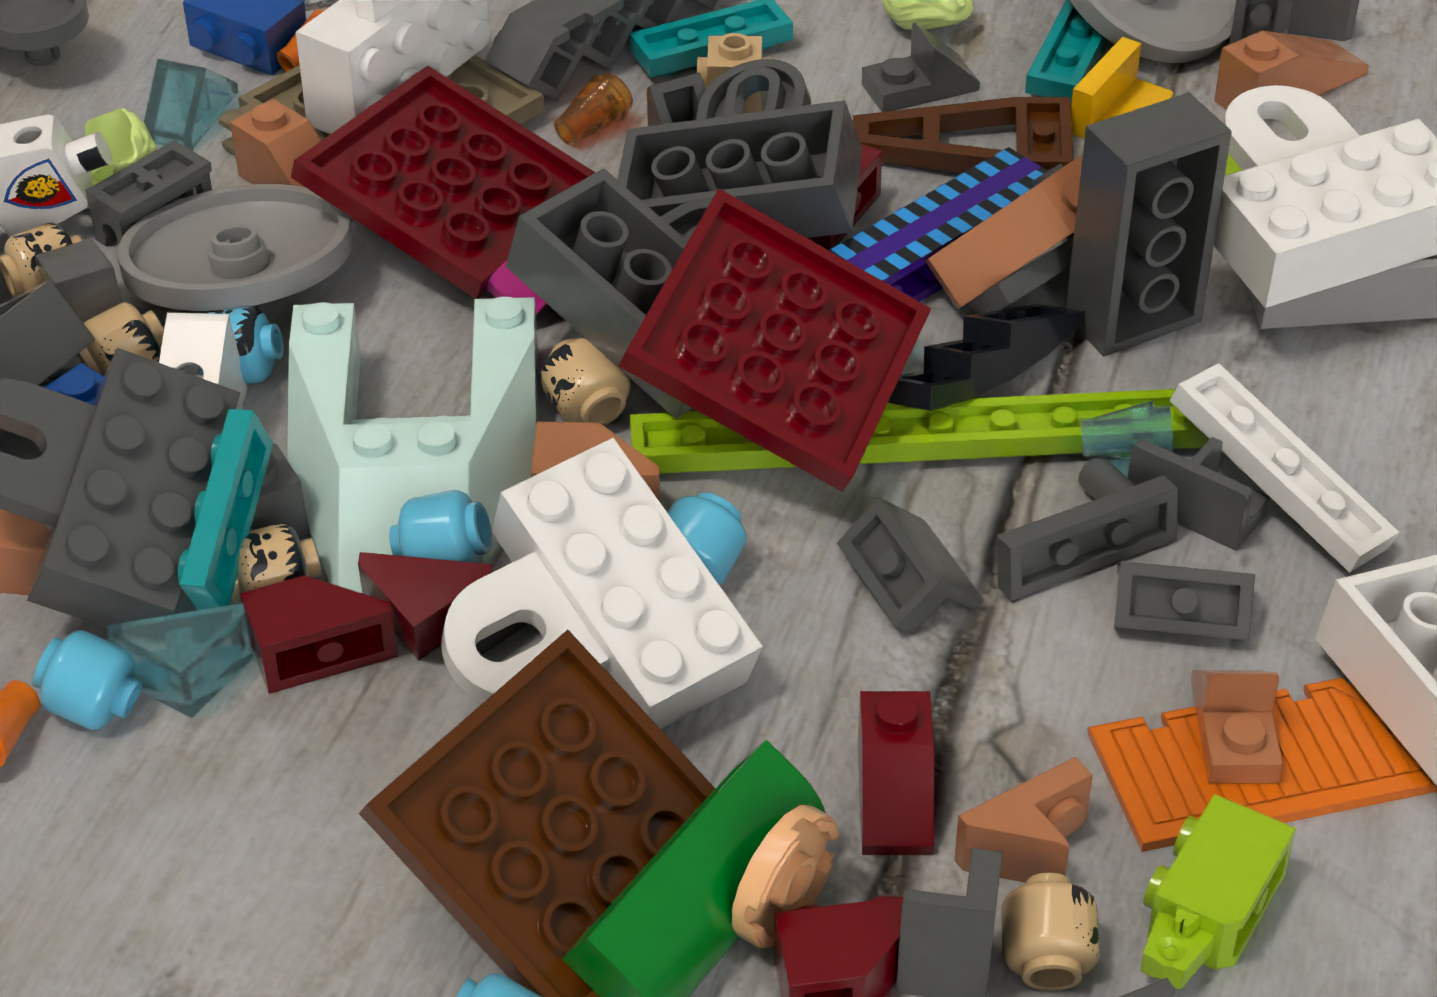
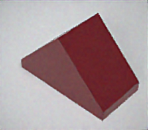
[358,552,493,661]

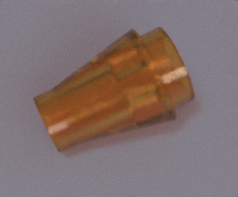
[554,73,633,146]

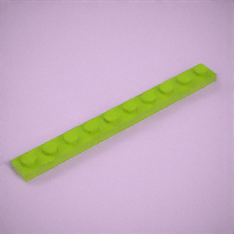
[630,389,1209,474]

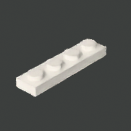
[1170,363,1399,573]

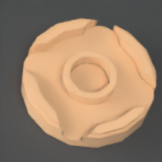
[732,805,839,948]

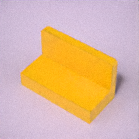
[1071,37,1174,139]

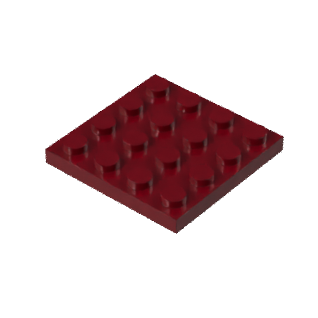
[291,65,596,299]
[618,188,931,492]

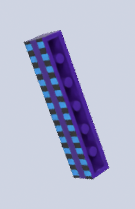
[829,147,1047,302]

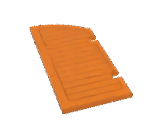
[1087,677,1437,852]

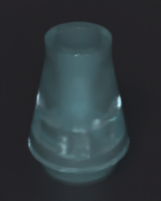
[1081,400,1173,459]

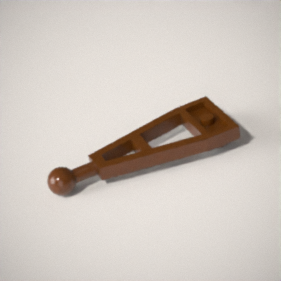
[853,97,1073,173]

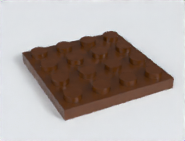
[359,629,715,997]

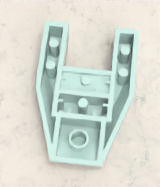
[287,297,539,593]

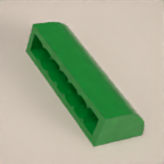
[562,739,826,997]

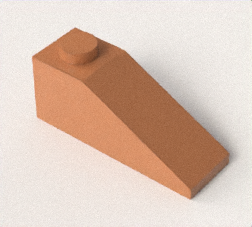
[1214,30,1369,120]
[925,154,1083,309]

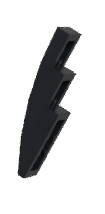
[888,304,1084,411]

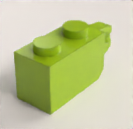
[1140,794,1296,989]

